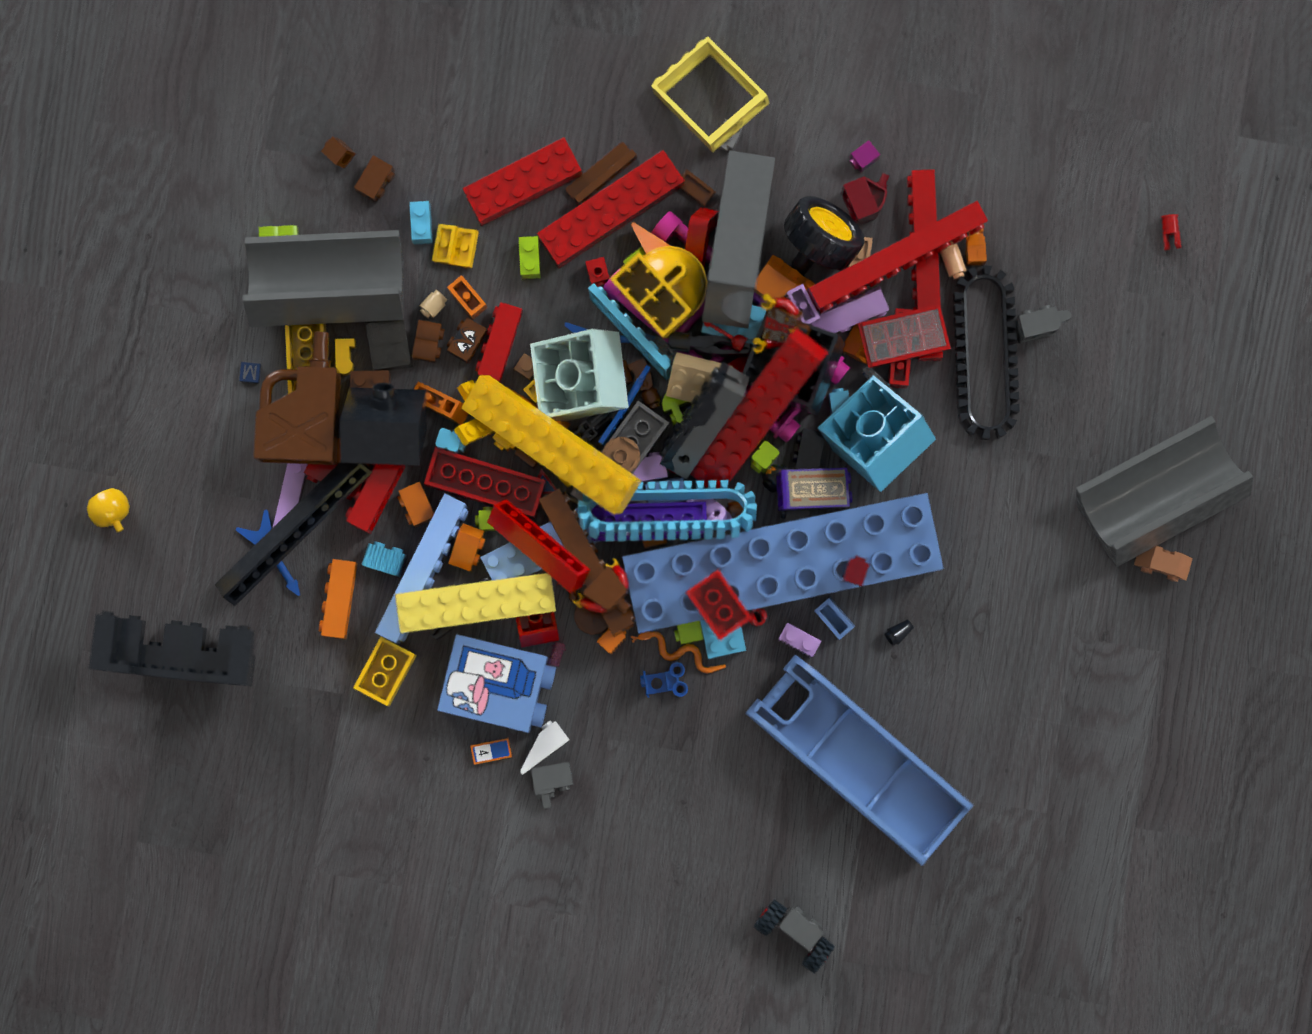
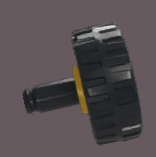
[784,196,864,276]

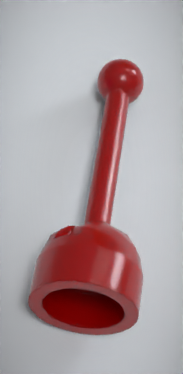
[704,322,748,351]

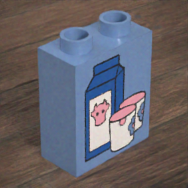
[438,634,556,733]

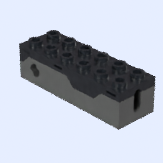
[660,362,749,479]

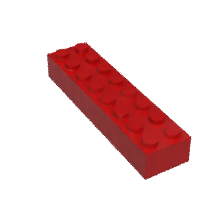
[537,150,685,269]

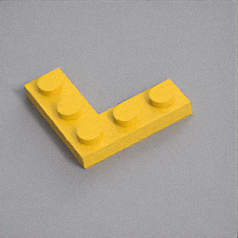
[454,380,495,446]

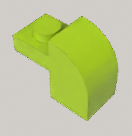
[662,394,691,425]

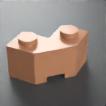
[1134,546,1192,582]

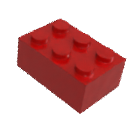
[686,569,752,641]

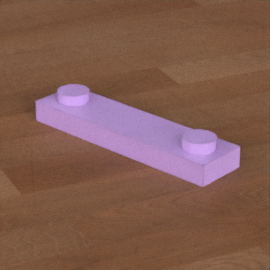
[273,464,308,527]

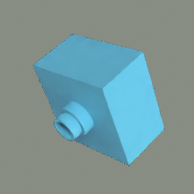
[818,375,936,492]

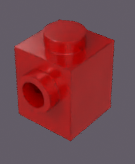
[586,257,610,287]

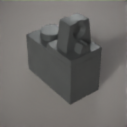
[531,762,574,809]

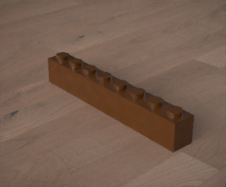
[539,489,635,637]

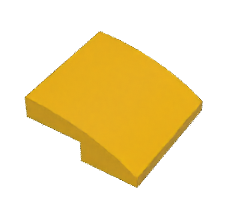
[432,224,479,268]

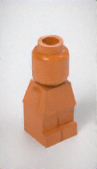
[965,224,987,265]

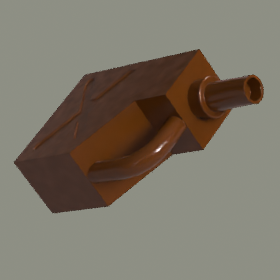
[254,332,341,465]

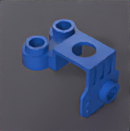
[640,662,688,698]

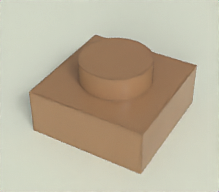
[514,353,534,380]

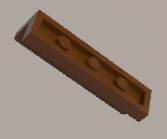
[565,142,637,206]

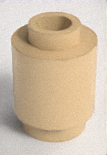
[419,290,447,318]

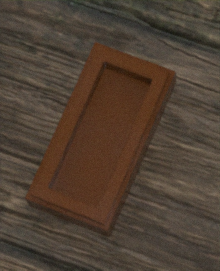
[680,169,716,207]

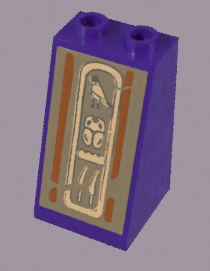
[776,468,852,511]

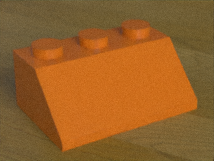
[755,255,815,299]

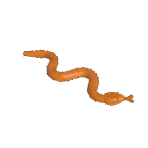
[631,631,726,674]

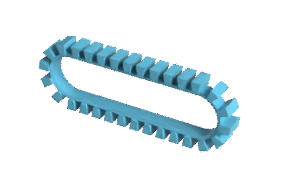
[578,480,757,541]

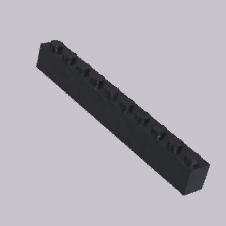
[215,462,372,606]

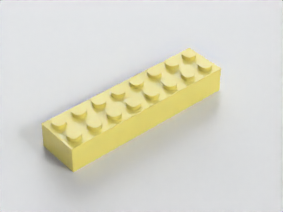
[395,573,556,633]

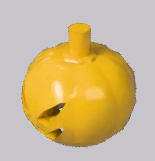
[87,488,130,533]

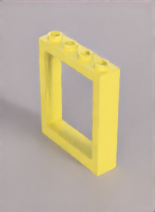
[651,37,770,152]

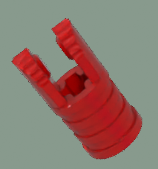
[1161,214,1181,251]
[749,608,767,626]

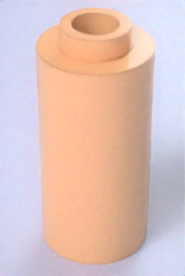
[940,242,967,280]

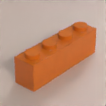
[319,559,358,639]

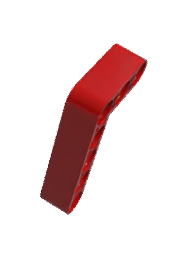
[685,207,719,269]

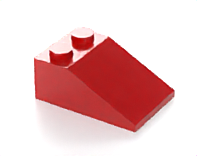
[515,612,559,648]

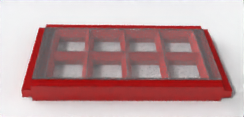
[858,304,951,368]

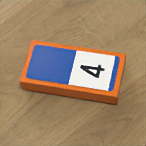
[471,738,512,765]

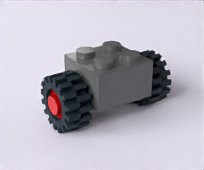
[753,899,835,974]

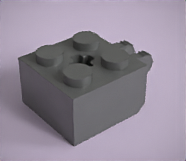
[1016,305,1071,344]

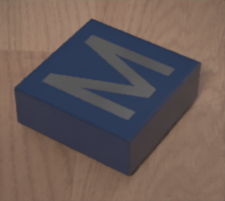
[239,362,261,383]

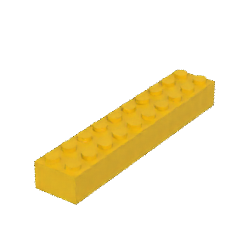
[461,375,642,515]

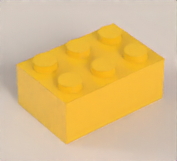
[353,637,417,707]

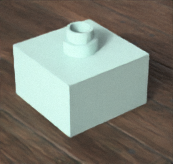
[530,329,629,421]

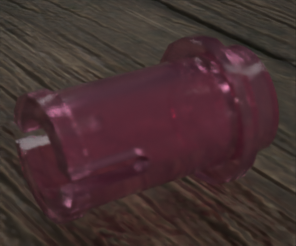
[548,641,566,667]

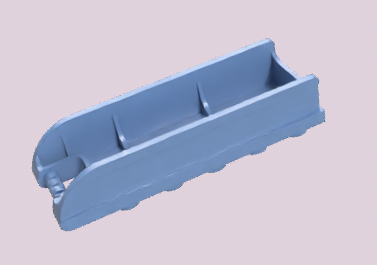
[745,654,973,866]

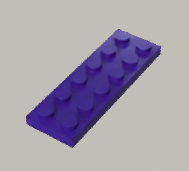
[591,502,707,541]

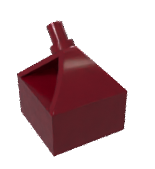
[841,173,889,226]

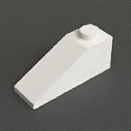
[520,721,569,775]

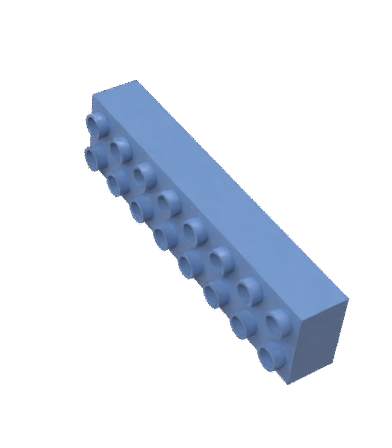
[622,493,943,633]

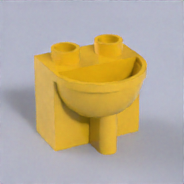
[610,246,708,339]

